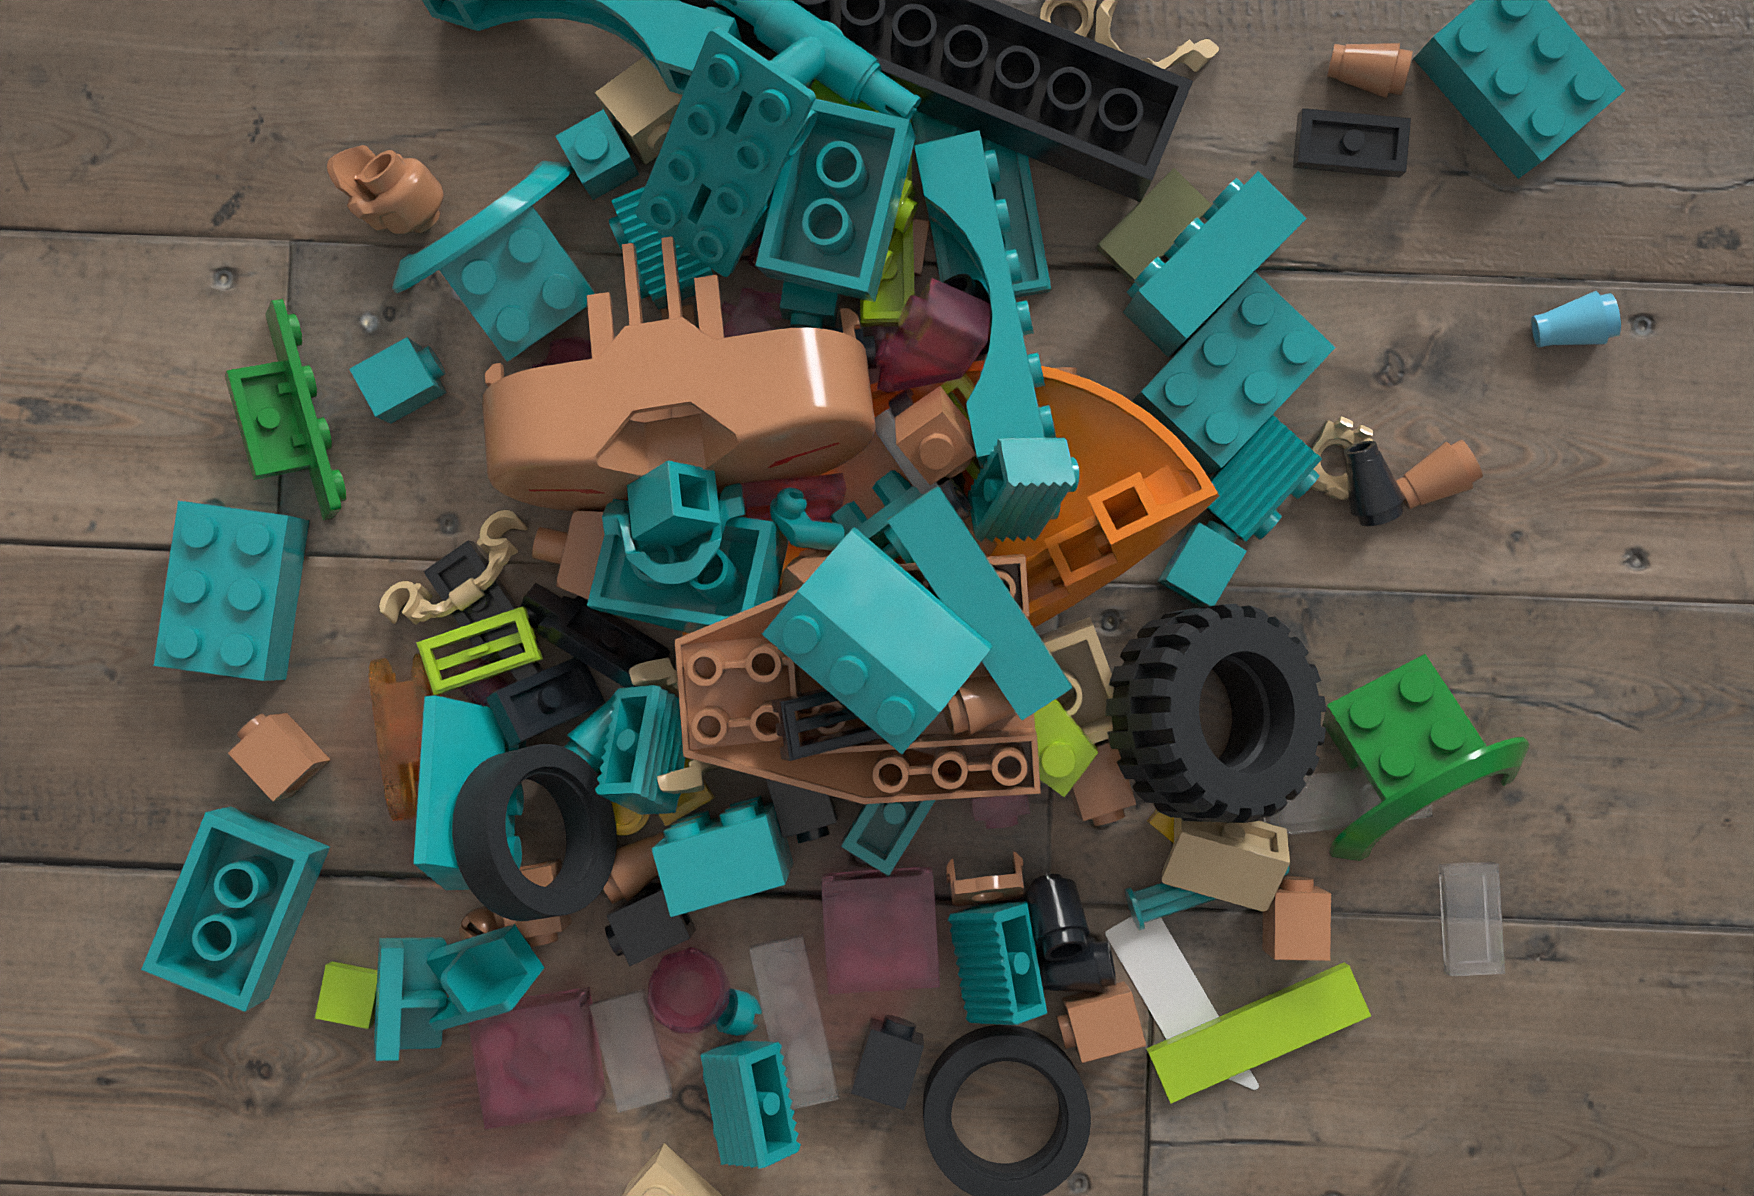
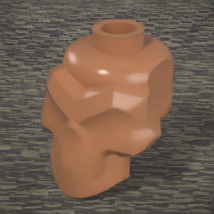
[327,145,444,234]

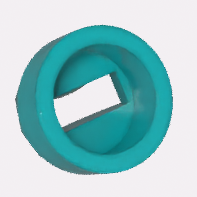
[715,988,762,1036]

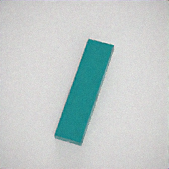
[887,485,1072,721]

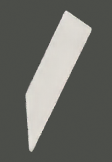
[1105,916,1259,1090]

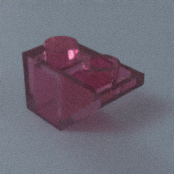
[875,278,991,393]

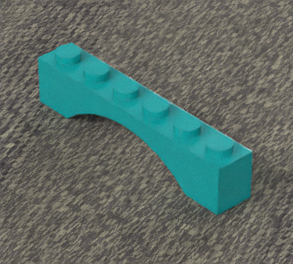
[422,0,743,95]
[914,130,1056,469]

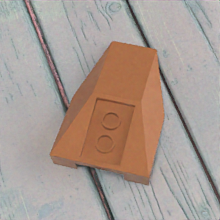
[675,554,1041,804]

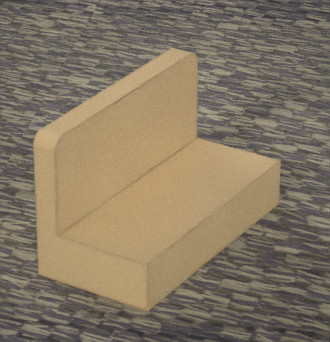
[1162,818,1290,911]

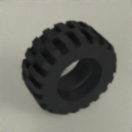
[1106,603,1326,823]

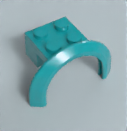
[392,161,595,362]

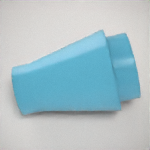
[1531,291,1621,348]

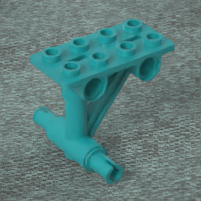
[635,0,921,277]

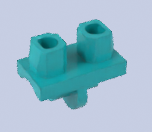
[830,470,924,563]

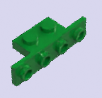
[225,299,346,521]

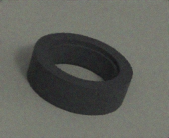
[452,744,617,921]
[923,1025,1091,1196]

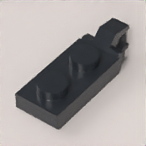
[424,540,543,682]
[520,583,670,688]

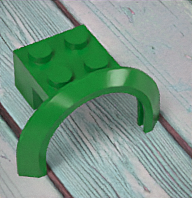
[1323,654,1530,861]

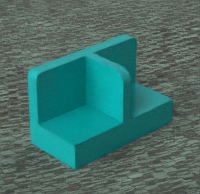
[426,924,545,1032]
[374,937,447,1061]

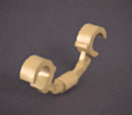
[379,510,528,625]

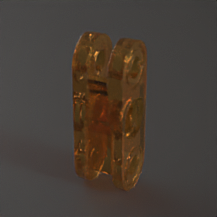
[368,652,441,822]

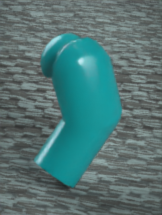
[770,487,845,551]

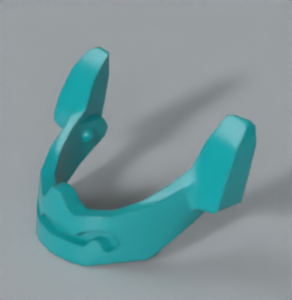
[602,483,745,584]

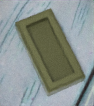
[1096,168,1212,284]

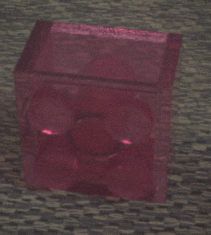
[821,867,940,994]
[469,987,606,1129]

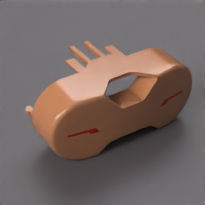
[482,236,876,512]

